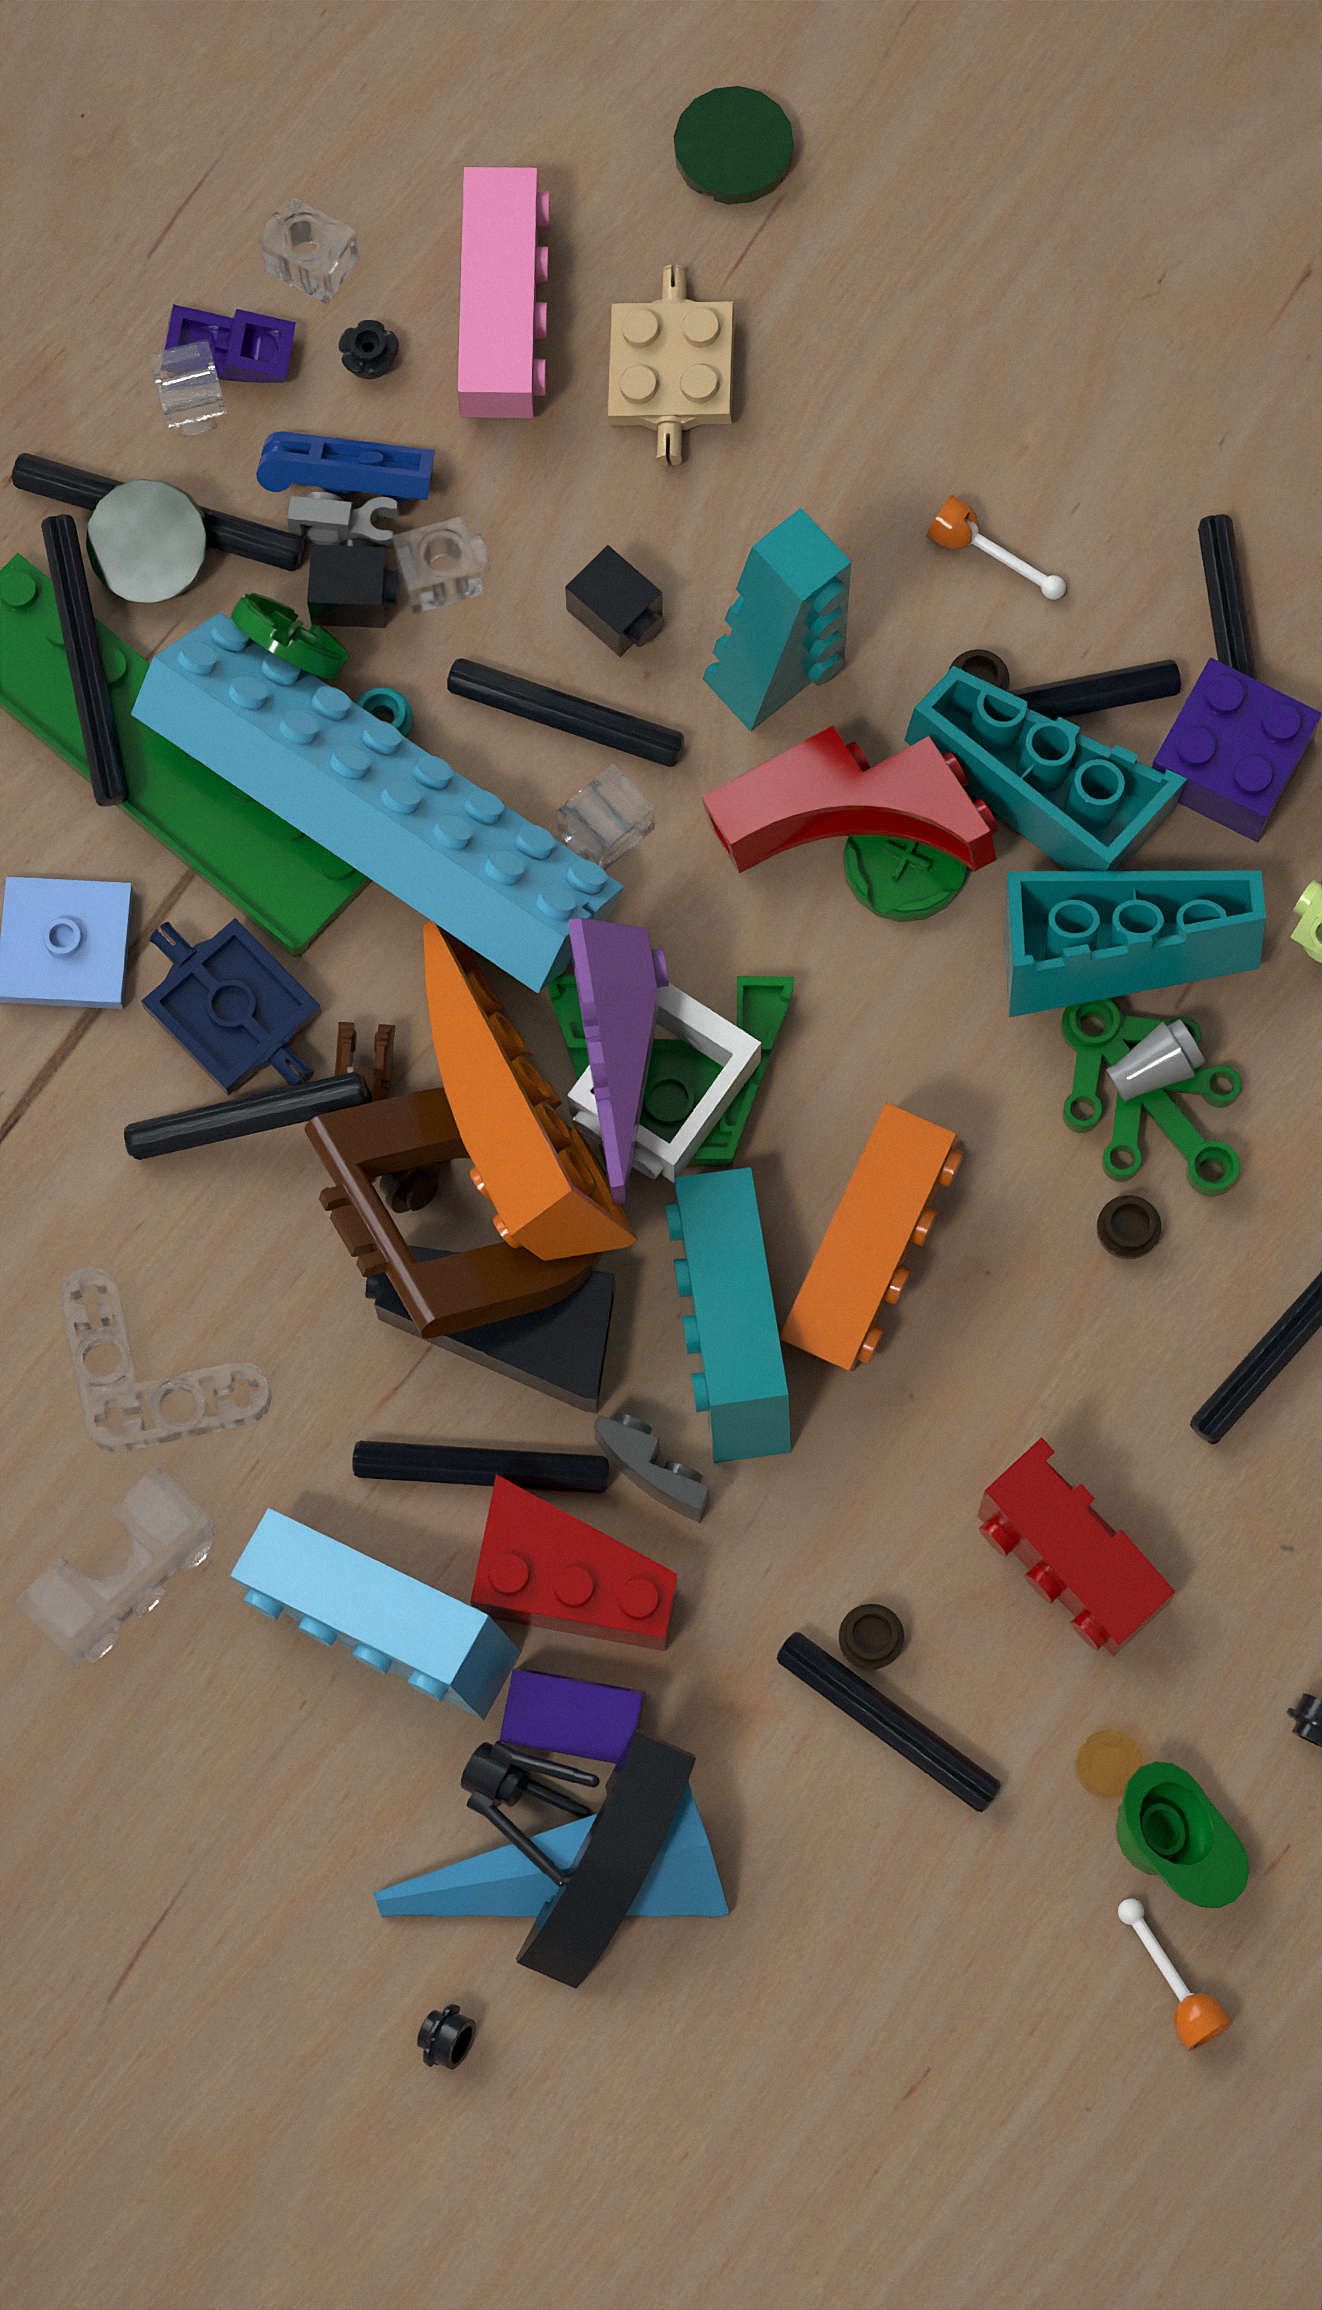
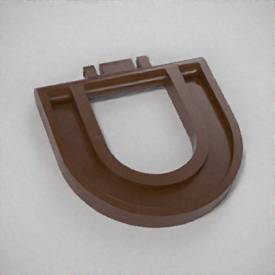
[305,1087,609,1339]

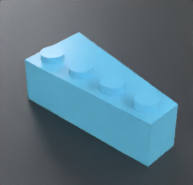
[230,1508,521,1720]

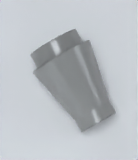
[1106,1019,1206,1102]

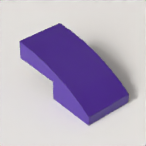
[160,304,296,383]

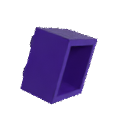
[1151,657,1322,843]

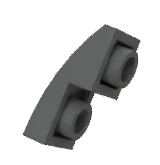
[594,1413,710,1523]

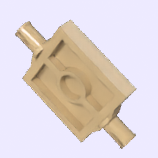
[608,265,735,466]

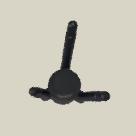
[461,1741,600,1887]

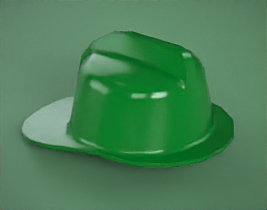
[1116,1761,1249,1908]

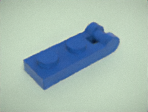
[256,431,435,502]

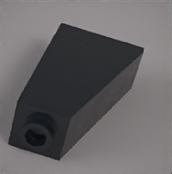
[365,1245,616,1413]

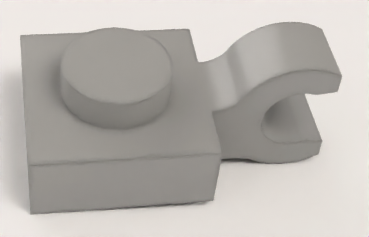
[287,492,399,549]

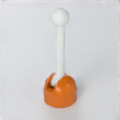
[926,495,1066,600]
[1118,1898,1233,2051]

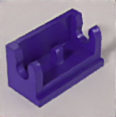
[499,1667,646,1764]

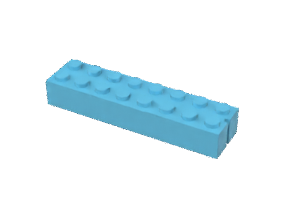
[131,612,624,993]

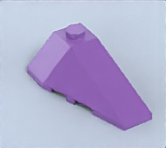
[568,918,669,1205]

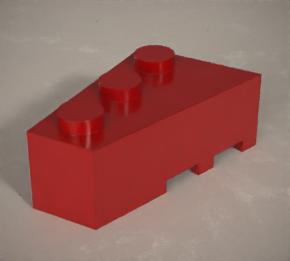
[978,1437,1176,1656]
[470,1474,678,1651]

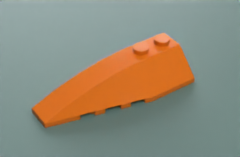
[423,920,638,1261]

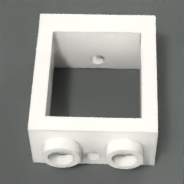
[567,983,761,1183]

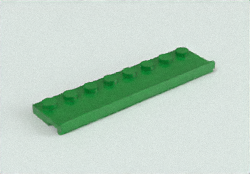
[0,552,373,958]

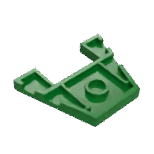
[547,975,794,1166]

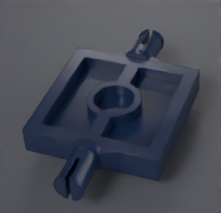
[141,918,322,1096]

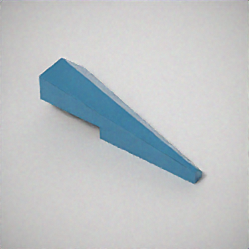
[374,1781,729,1918]

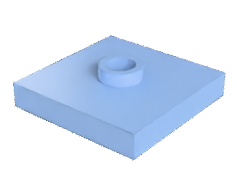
[0,877,134,1009]

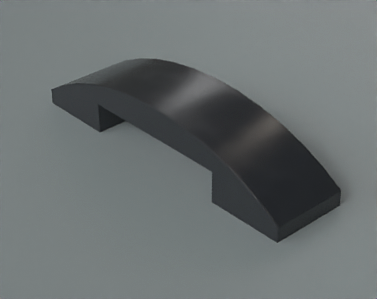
[516,1728,696,1989]

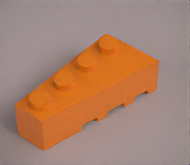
[779,1102,964,1371]

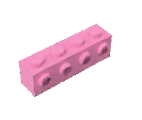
[458,167,550,418]

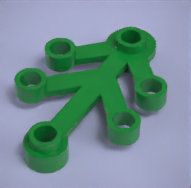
[1061,998,1241,1196]

